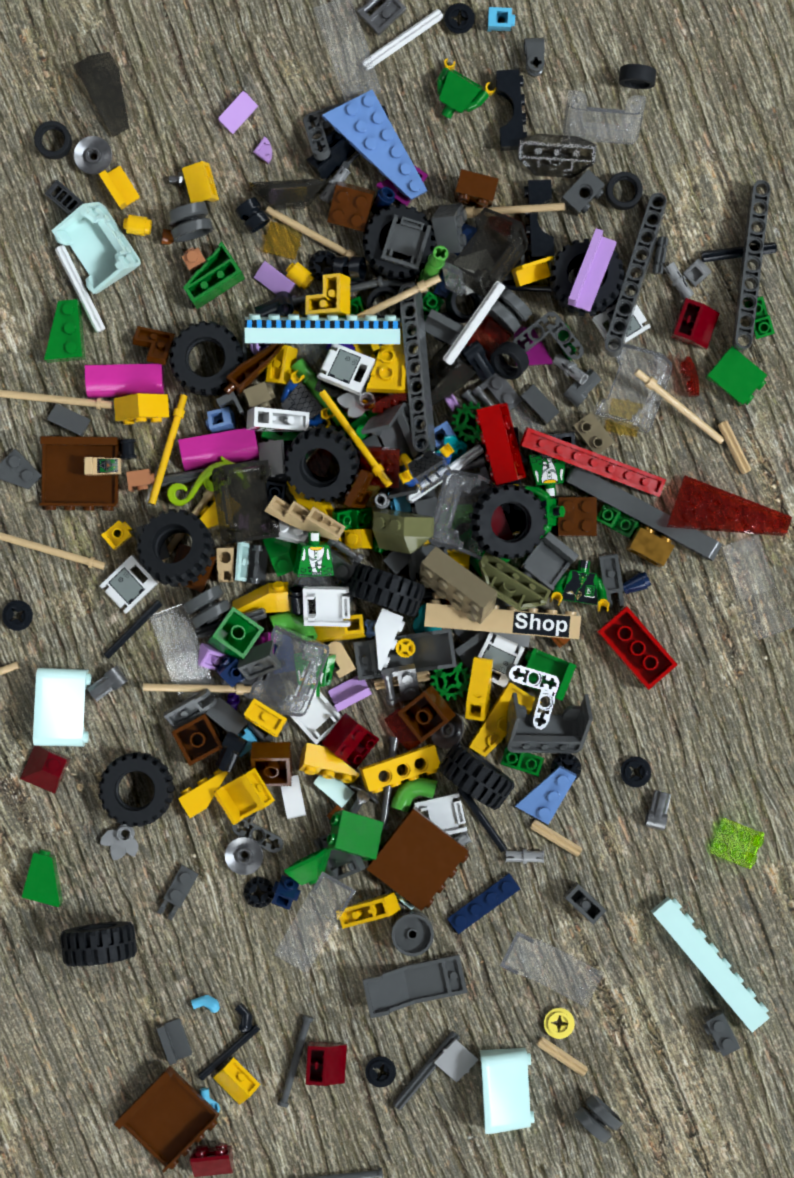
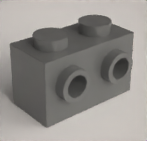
[703,1009,740,1057]

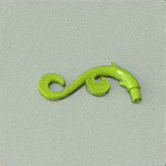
[167,456,251,506]

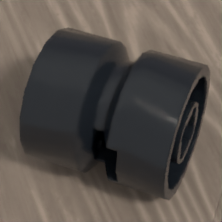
[235,197,270,234]
[333,256,366,282]

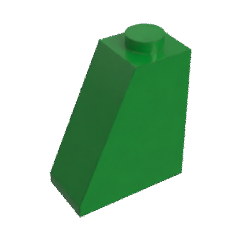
[21,849,63,907]

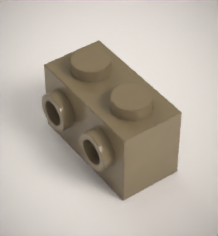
[243,381,276,408]
[572,412,614,454]

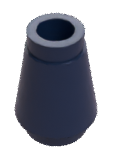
[371,187,395,214]
[623,571,651,595]

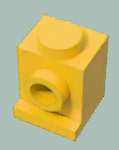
[101,520,133,550]

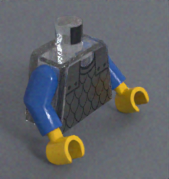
[280,370,334,427]
[398,443,455,493]

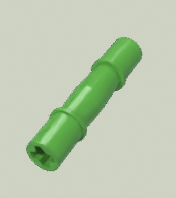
[417,246,448,289]
[291,358,350,428]

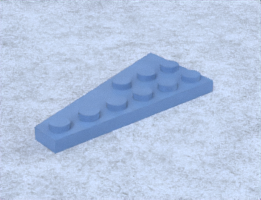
[321,89,428,201]

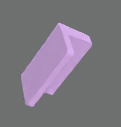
[328,676,372,712]

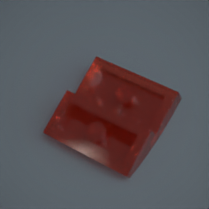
[464,314,511,361]
[360,446,400,488]

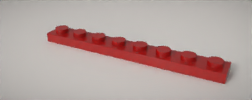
[520,427,666,497]

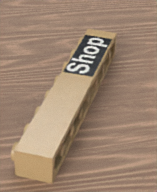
[424,600,581,639]

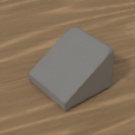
[683,258,712,287]

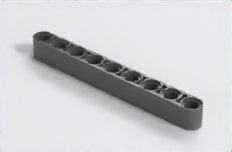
[732,180,771,352]
[605,193,667,357]
[399,283,436,454]
[564,465,722,561]

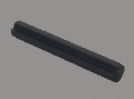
[701,242,777,262]

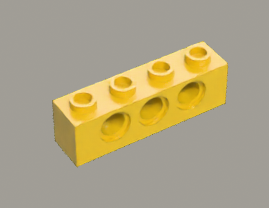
[359,744,440,794]

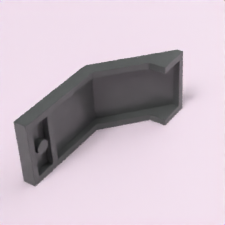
[353,629,457,681]
[362,954,468,1018]

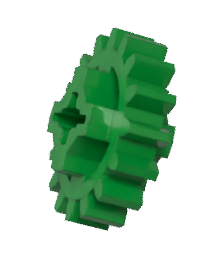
[451,401,486,444]
[430,662,471,701]

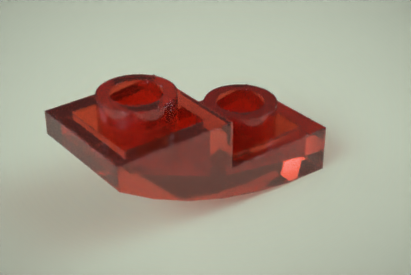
[680,356,699,398]
[364,393,407,413]
[384,708,421,751]

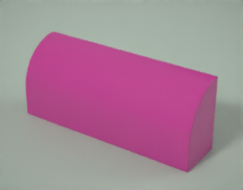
[85,364,164,398]
[178,428,259,471]

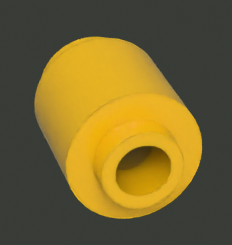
[123,214,152,236]
[286,262,315,290]

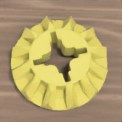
[544,1007,575,1039]

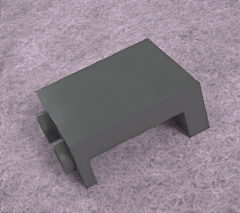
[518,532,579,592]

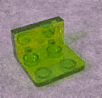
[710,818,764,869]

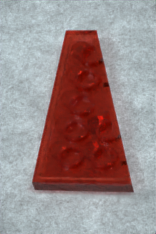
[666,475,792,536]

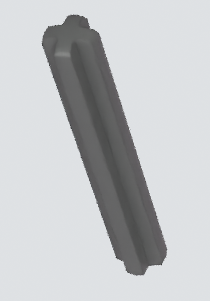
[195,608,267,639]

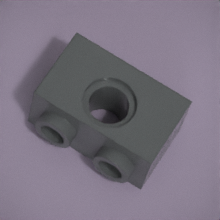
[561,169,605,216]
[563,881,607,925]

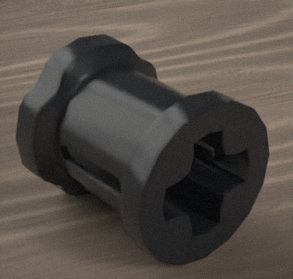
[118,439,137,460]

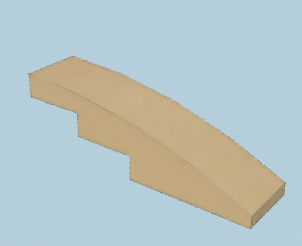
[265,495,346,541]

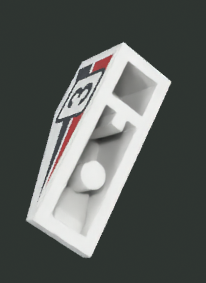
[247,407,310,432]

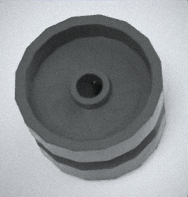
[166,202,214,242]
[488,287,532,334]
[183,585,232,629]
[391,910,434,956]
[574,1093,624,1144]

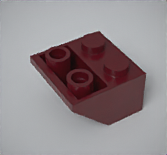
[671,298,720,350]
[322,713,379,769]
[305,1041,347,1086]
[190,1143,234,1177]

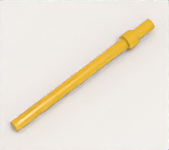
[319,390,393,488]
[148,394,188,505]

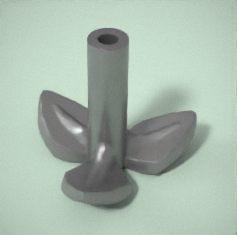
[349,785,379,814]

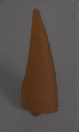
[224,343,285,395]

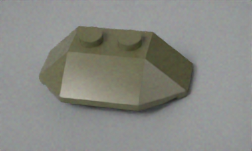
[370,507,434,554]
[479,551,551,611]

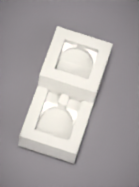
[281,775,306,819]

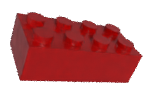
[475,403,526,485]
[596,606,678,690]

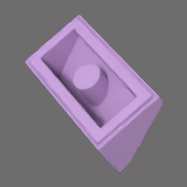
[218,91,258,134]
[254,261,296,294]
[198,643,229,670]

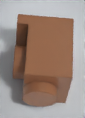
[182,247,206,274]
[126,469,156,492]

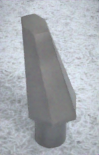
[169,172,185,187]

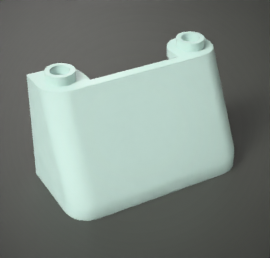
[51,202,141,294]
[33,668,91,747]
[480,1048,534,1134]

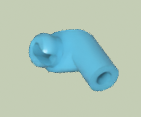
[191,995,220,1013]
[199,1087,220,1113]

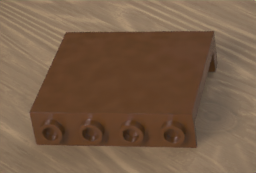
[39,436,120,511]
[367,806,469,911]
[114,1066,219,1173]

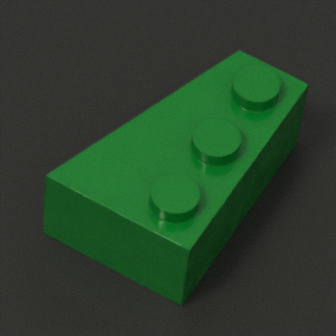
[183,241,245,309]
[44,299,86,363]

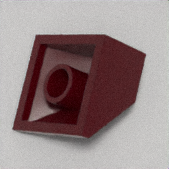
[20,746,71,794]

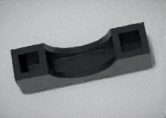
[495,69,527,151]
[524,179,555,260]

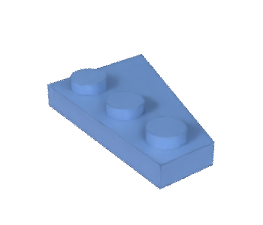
[515,766,577,825]

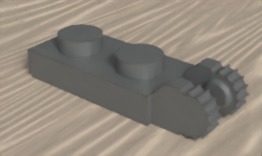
[598,554,624,609]
[163,689,218,730]
[157,864,199,921]

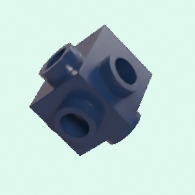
[215,656,245,688]
[271,875,301,910]

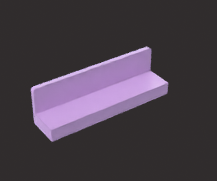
[568,228,617,312]

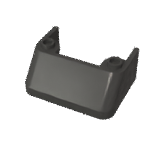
[361,402,431,499]
[506,693,593,754]

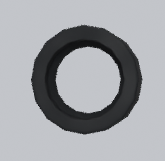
[619,64,656,89]
[34,121,72,160]
[605,172,643,210]
[446,285,484,323]
[366,286,401,318]
[490,341,529,380]

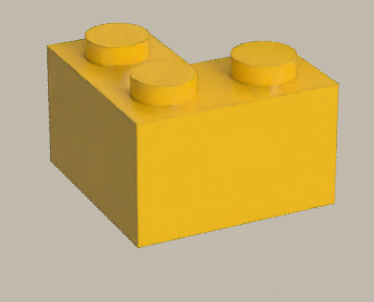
[305,273,350,317]
[114,393,169,425]

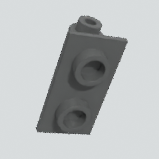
[246,545,268,585]

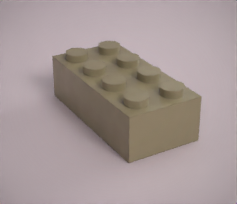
[419,547,498,624]

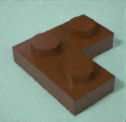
[133,326,175,365]
[344,469,374,508]

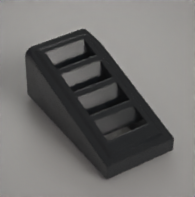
[45,180,85,215]

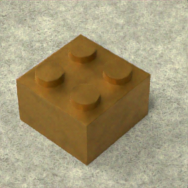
[626,526,674,567]

